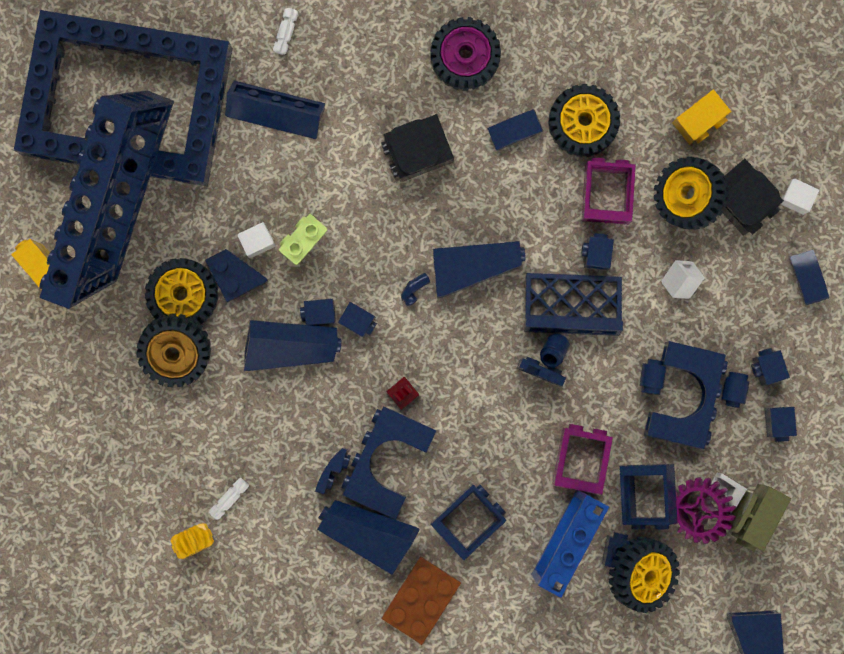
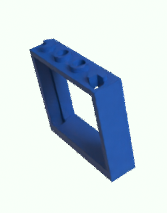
[531,490,609,598]

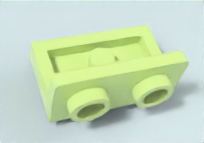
[279,214,328,265]

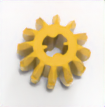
[170,523,214,559]

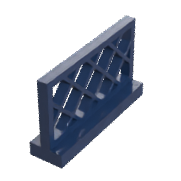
[524,273,623,336]

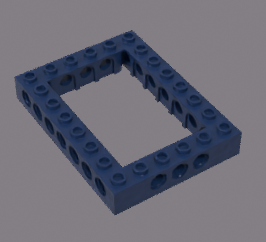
[14,10,233,187]
[39,90,174,309]

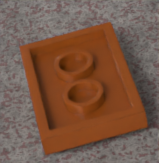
[381,556,461,645]

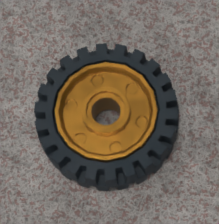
[136,313,211,388]

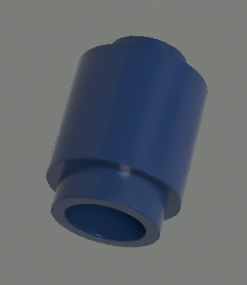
[540,333,570,368]
[639,359,666,395]
[721,372,750,408]

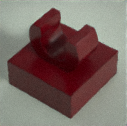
[386,376,419,410]

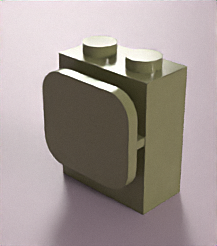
[729,484,792,552]

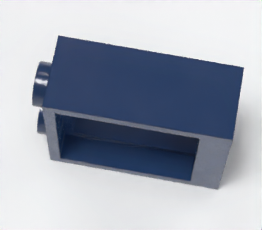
[619,464,677,530]
[430,483,507,560]

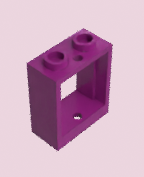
[581,158,636,225]
[552,424,613,495]

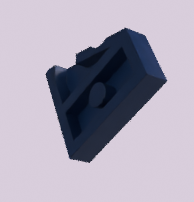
[205,249,269,303]
[516,357,566,387]

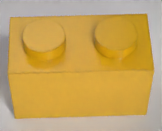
[672,89,732,145]

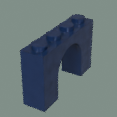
[644,341,728,449]
[341,406,436,520]

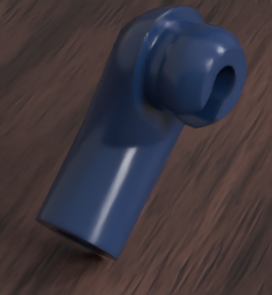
[401,273,430,306]

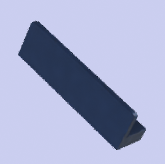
[225,81,325,139]

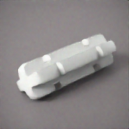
[273,8,298,55]
[209,478,249,520]

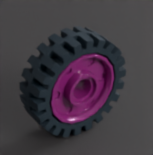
[430,17,501,91]

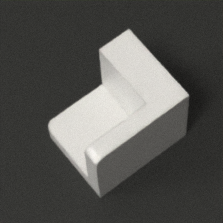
[781,179,819,215]
[238,222,276,258]
[661,260,705,299]
[712,473,747,507]

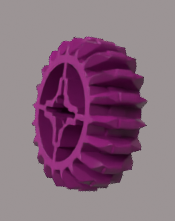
[674,477,736,544]

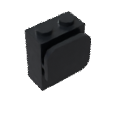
[381,114,454,182]
[721,158,784,236]

